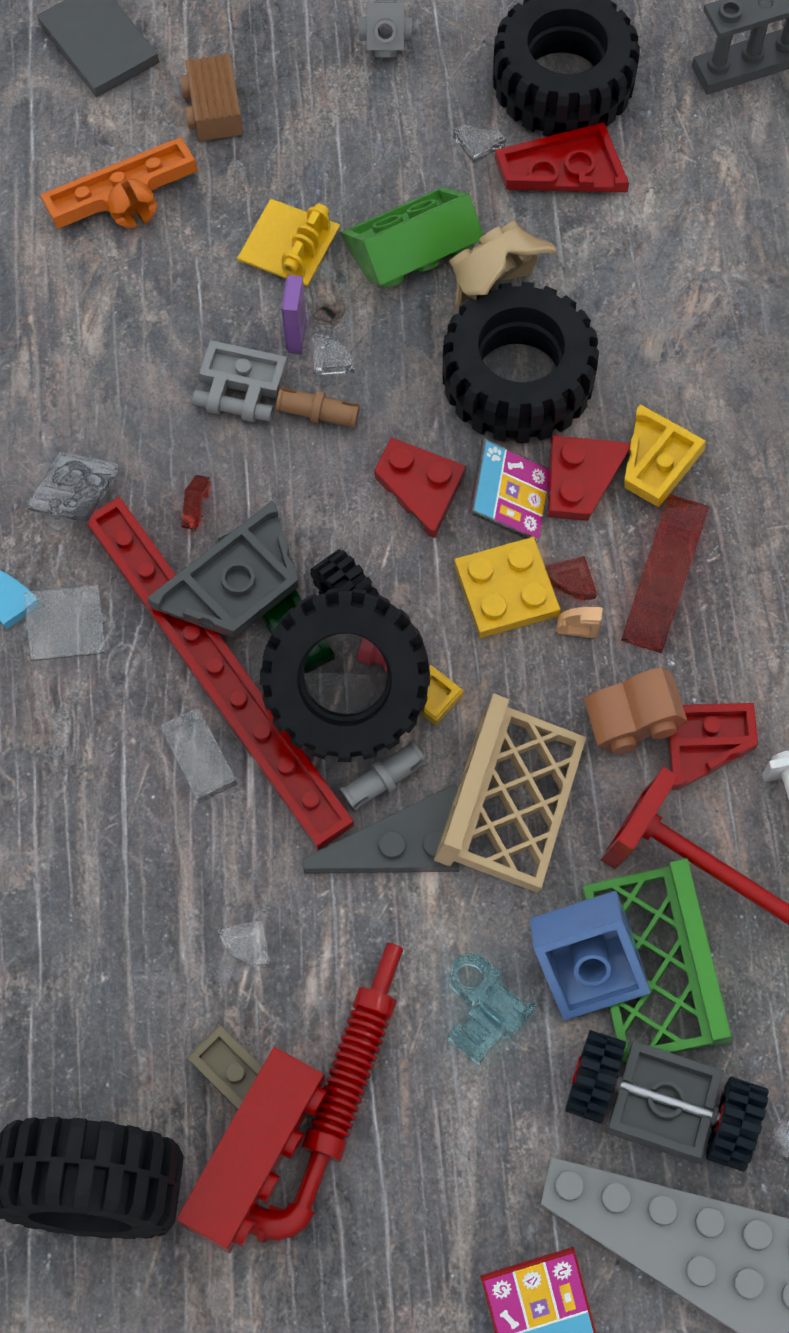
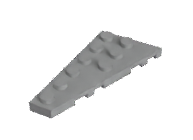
[540,1157,789,1333]

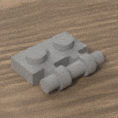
[192,340,288,422]

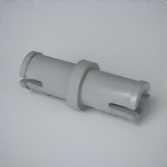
[339,741,428,812]

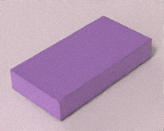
[281,275,307,354]

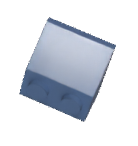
[530,891,651,1021]

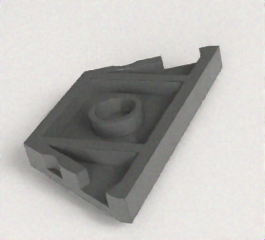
[147,501,299,638]

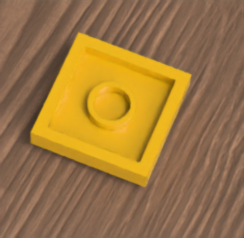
[454,537,560,639]

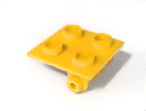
[237,198,340,287]

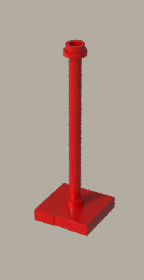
[601,766,789,925]

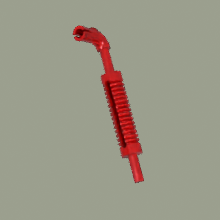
[250,943,403,1243]

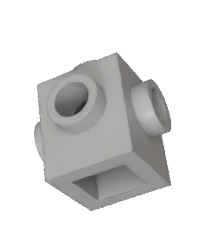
[359,0,412,57]

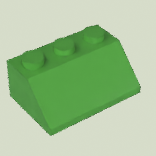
[340,187,483,288]

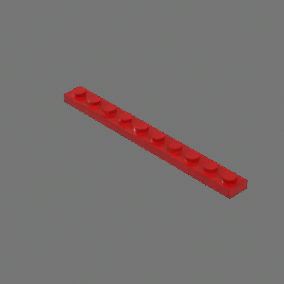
[85,496,354,850]

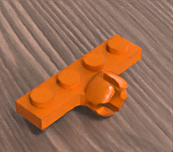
[40,137,198,229]

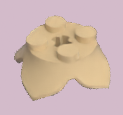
[449,220,556,311]

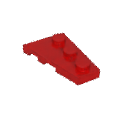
[495,122,629,192]

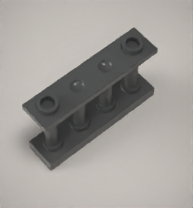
[692,0,789,95]

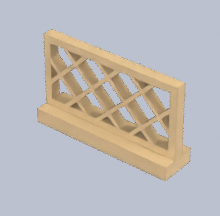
[434,693,586,893]

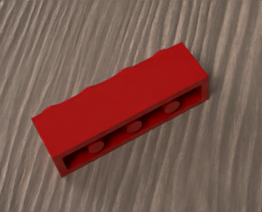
[176,1047,328,1254]

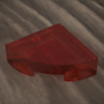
[182,475,211,530]
[545,556,597,600]

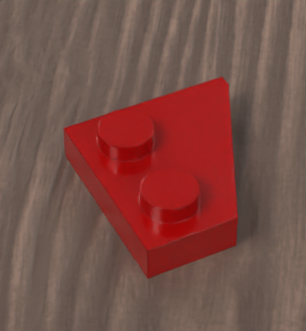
[547,435,630,521]
[374,437,466,538]
[667,703,758,790]

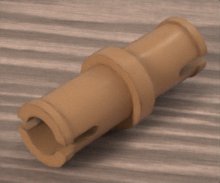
[275,386,360,429]

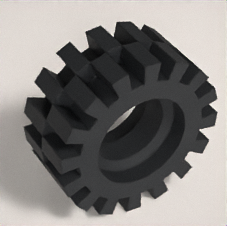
[310,549,379,597]

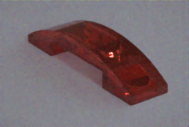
[621,494,709,653]

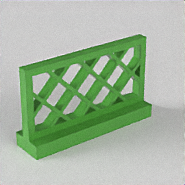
[583,858,732,1064]

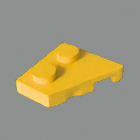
[624,404,706,508]

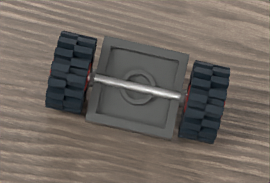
[565,1030,769,1172]

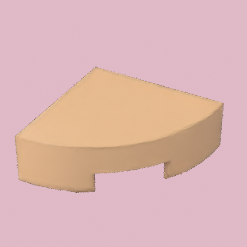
[556,607,603,639]

